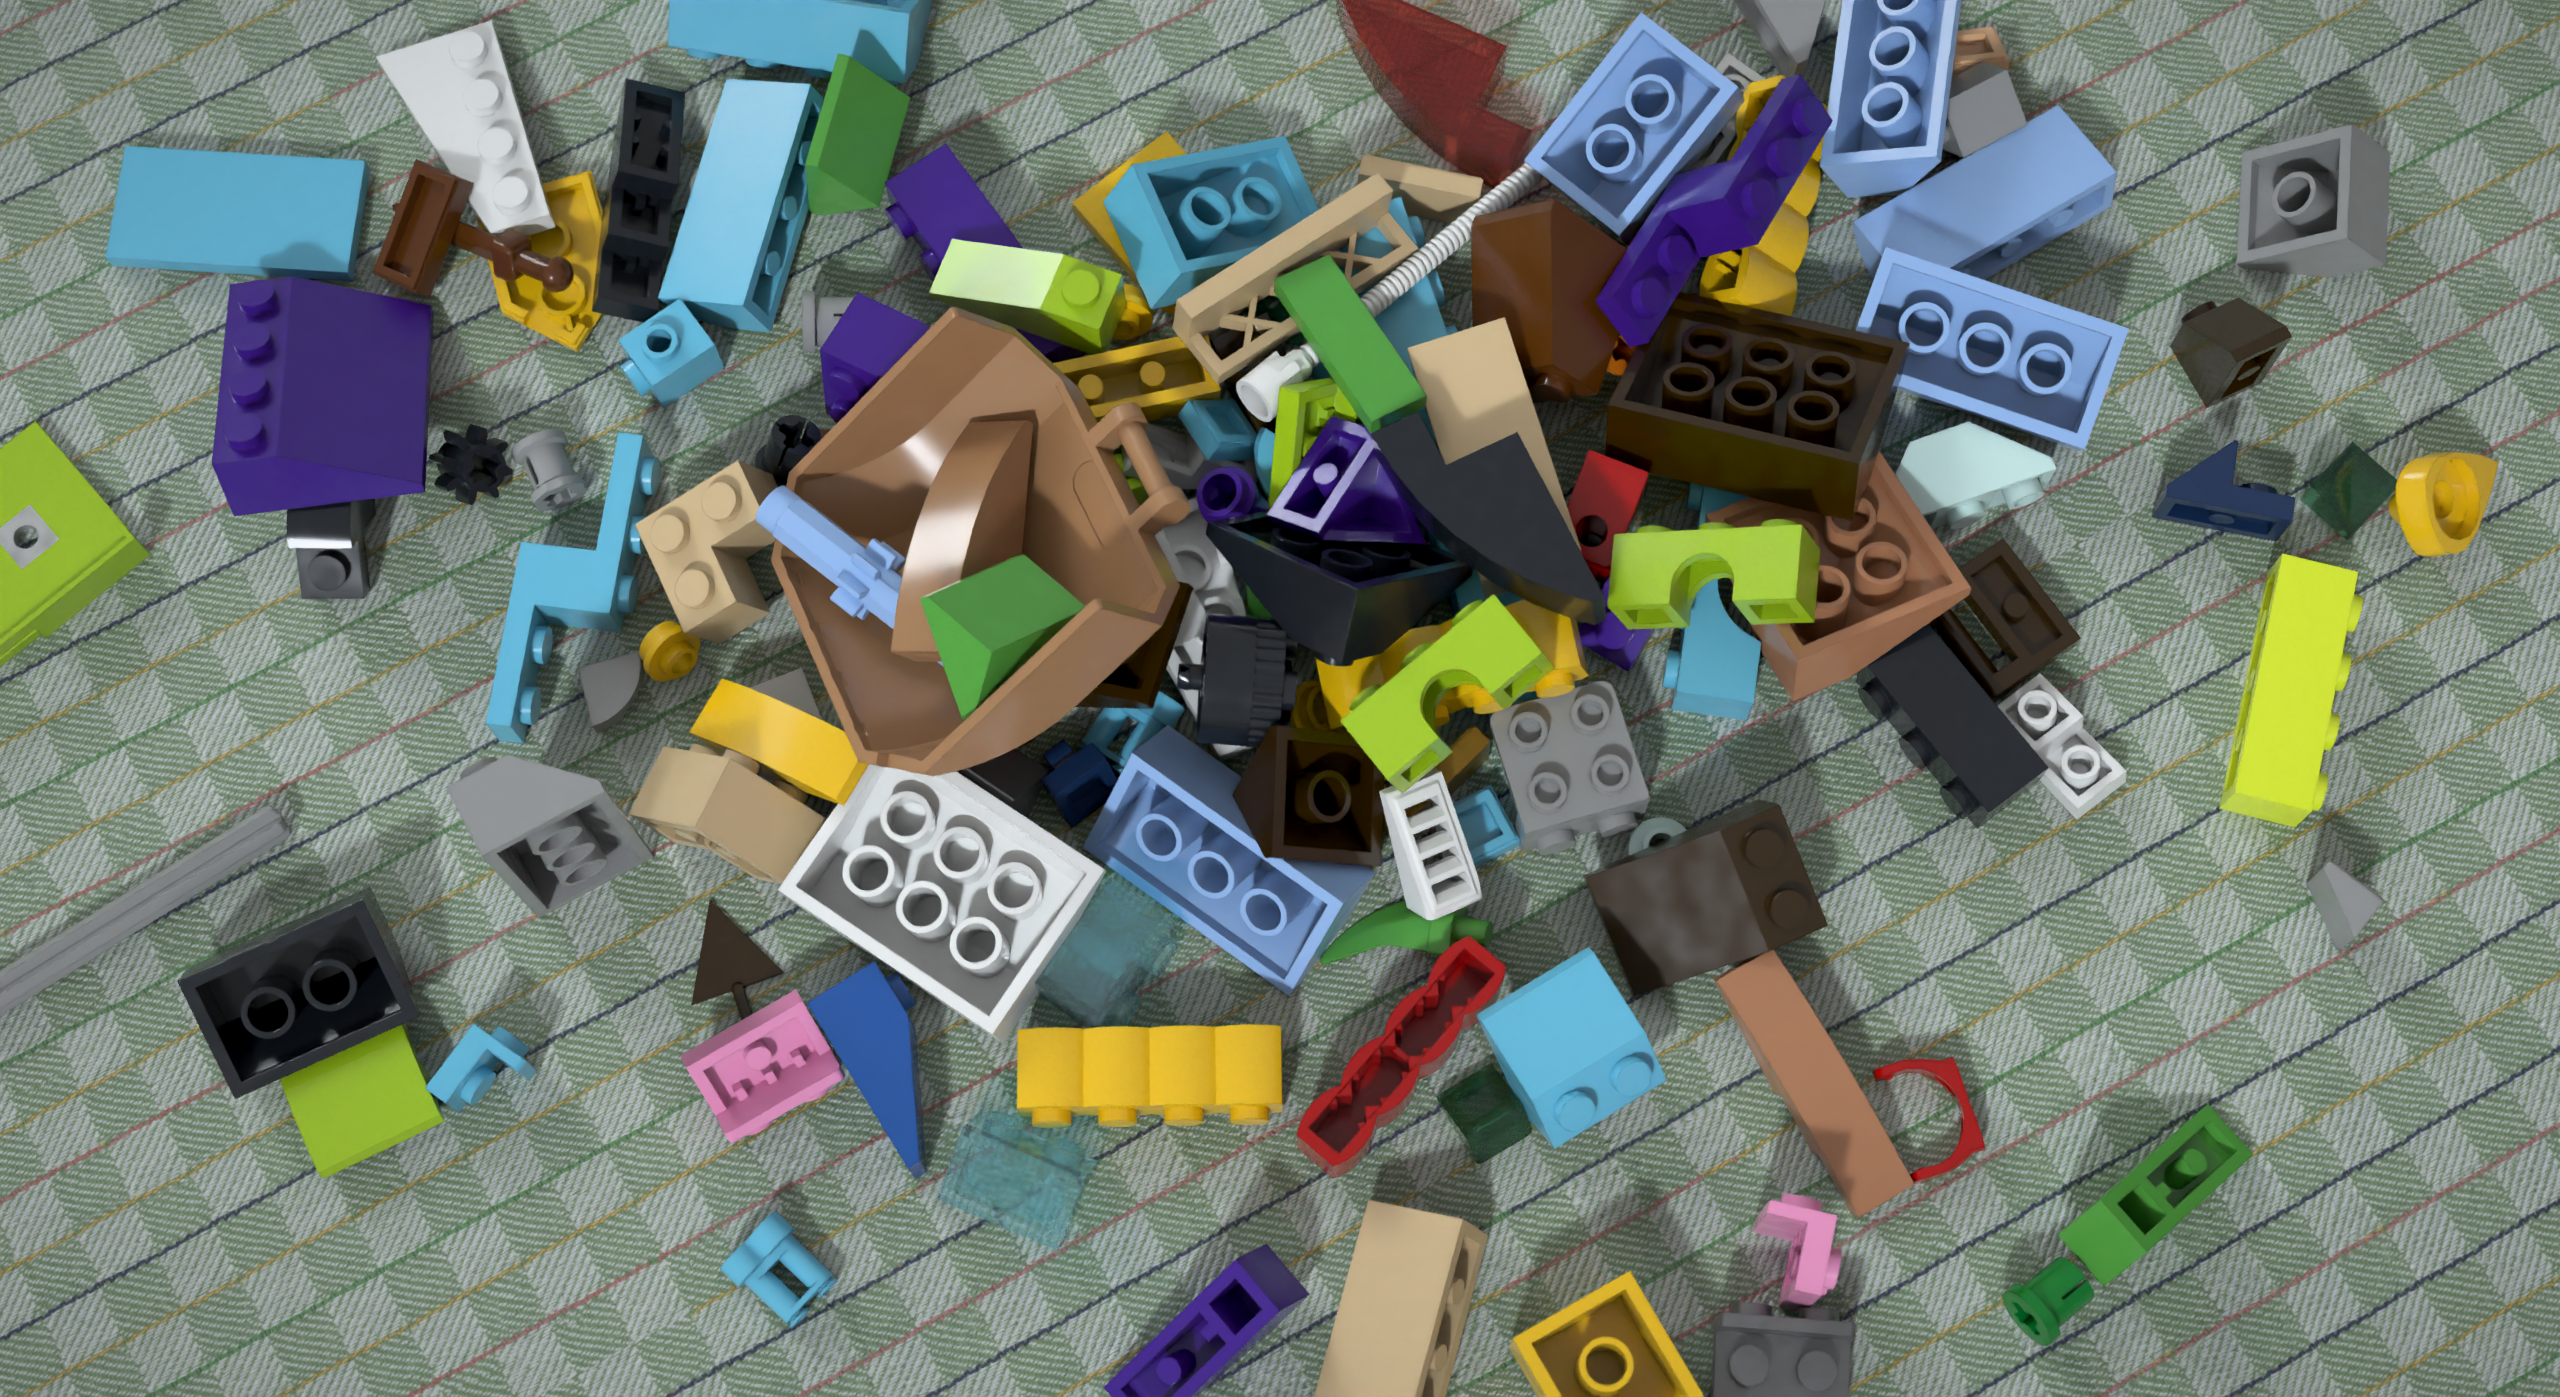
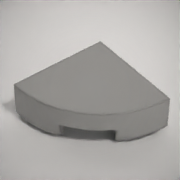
[578,651,645,732]

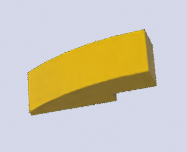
[689,678,869,806]

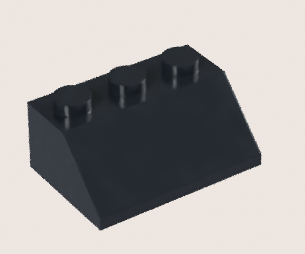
[177,887,420,1099]

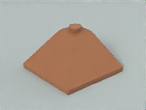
[1705,451,1971,701]

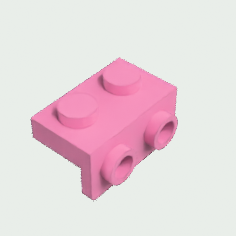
[680,989,845,1143]
[1753,1194,1842,1311]

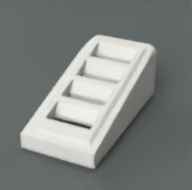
[1379,768,1483,920]

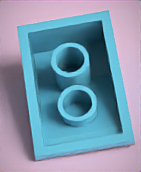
[1103,136,1319,309]

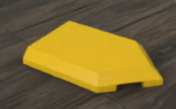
[475,170,603,352]

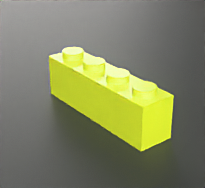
[2219,553,2363,828]

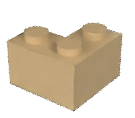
[635,460,778,644]
[629,744,826,885]

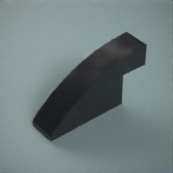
[1371,412,1606,625]

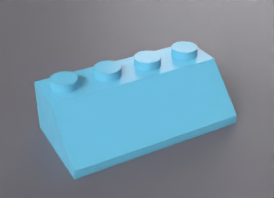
[668,0,932,86]

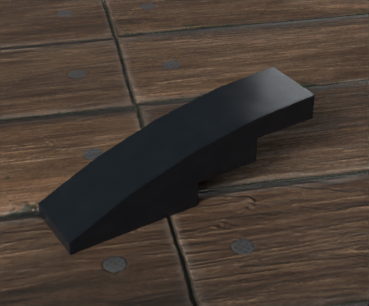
[592,78,685,323]

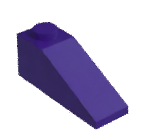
[1104,1243,1310,1397]

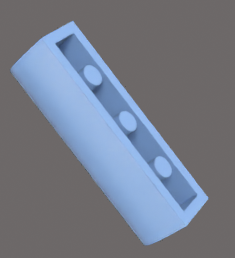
[1853,105,2117,280]

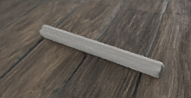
[0,806,290,1016]

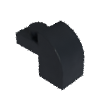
[287,499,376,599]

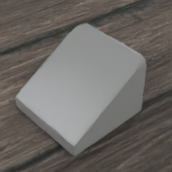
[2307,861,2383,950]

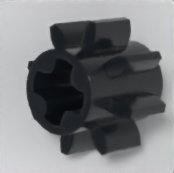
[429,424,513,505]

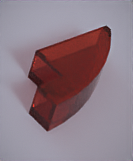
[1336,0,1532,189]

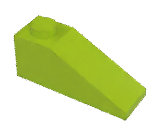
[929,239,1126,355]

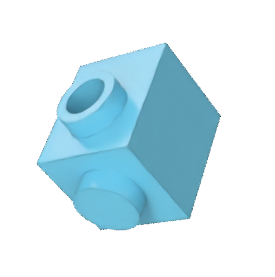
[618,299,725,409]

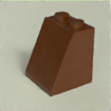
[1471,199,1627,404]

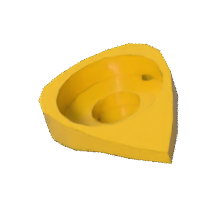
[2388,452,2499,557]

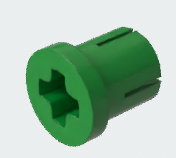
[2002,1257,2094,1346]

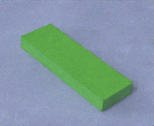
[1274,254,1427,433]

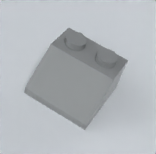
[2236,124,2390,278]

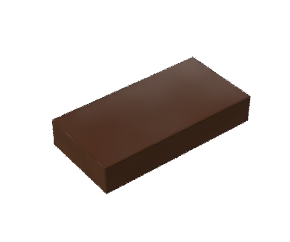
[372,159,474,297]

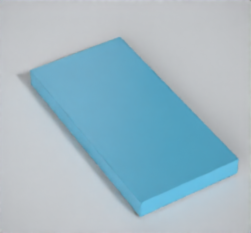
[105,146,370,281]

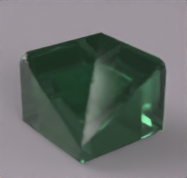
[2300,442,2397,541]

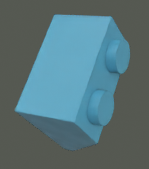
[1476,947,1666,1149]

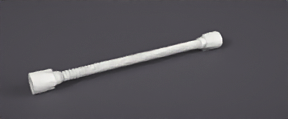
[1236,163,1544,422]

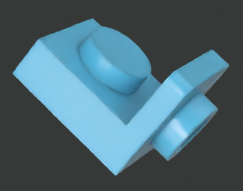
[425,1024,537,1113]

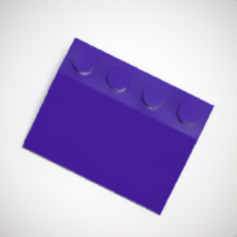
[212,276,434,516]

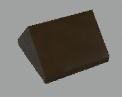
[1232,725,1384,867]

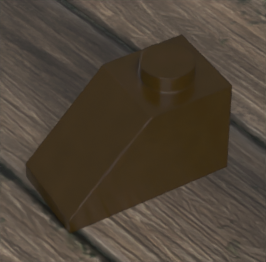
[2170,297,2292,408]

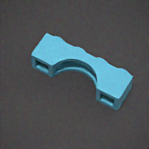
[1662,482,1761,721]

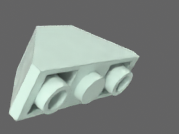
[1895,422,2057,529]

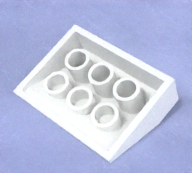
[778,764,1106,1044]

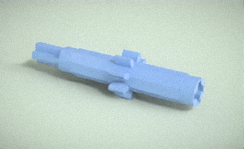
[756,485,944,667]

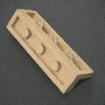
[1172,172,1419,385]

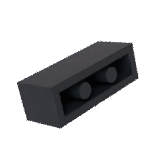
[1856,624,2049,829]

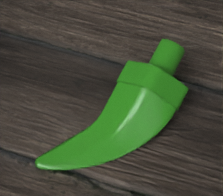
[1320,900,1493,964]

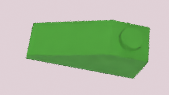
[2058,1104,2254,1287]

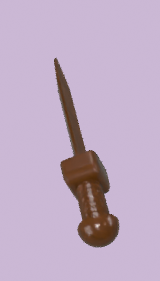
[392,203,574,293]

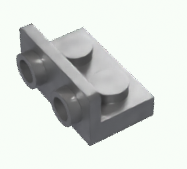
[1711,1302,1856,1397]

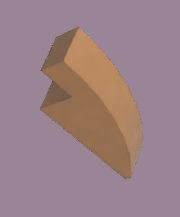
[891,420,1033,662]

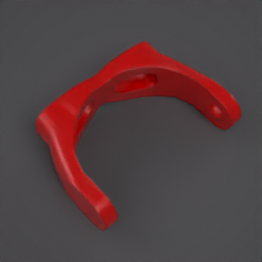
[1872,1057,1985,1184]

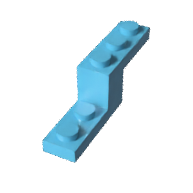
[486,432,660,744]

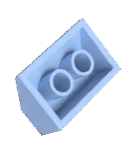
[1524,12,1745,246]

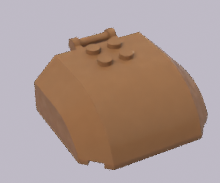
[771,307,1191,776]

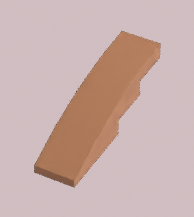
[1713,950,1914,1218]

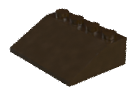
[1605,292,1910,521]

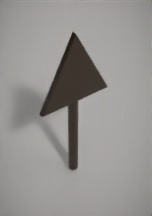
[692,900,784,1020]

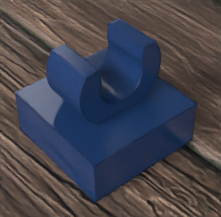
[1041,739,1118,828]

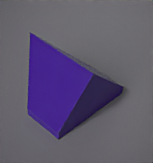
[1267,416,1426,544]

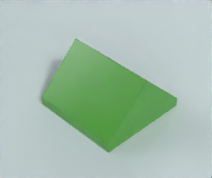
[805,53,911,216]
[920,554,1085,722]

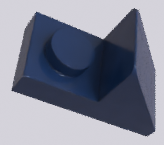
[2152,440,2296,542]

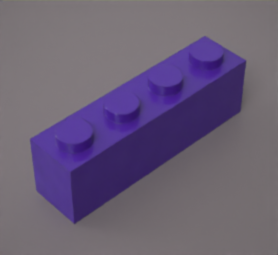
[884,144,1088,363]

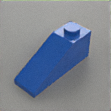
[807,961,927,1179]

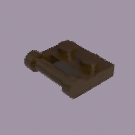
[1930,539,2081,703]

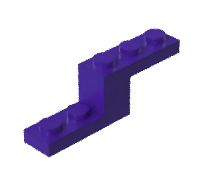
[1595,74,1833,347]

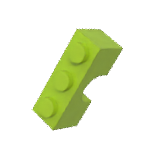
[1607,519,1820,630]
[1340,594,1555,794]

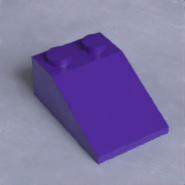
[820,292,931,423]

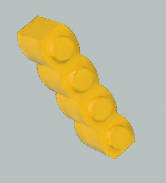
[1700,75,1828,316]
[1315,600,1589,733]
[1017,1024,1283,1128]

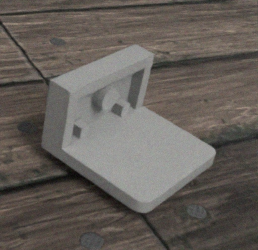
[1490,681,1650,855]

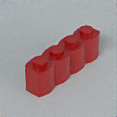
[1297,936,1506,1179]

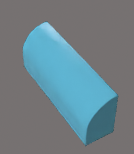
[658,79,824,332]

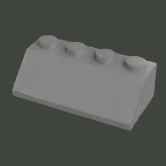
[446,755,654,918]

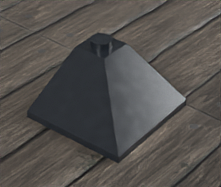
[1205,511,1473,666]

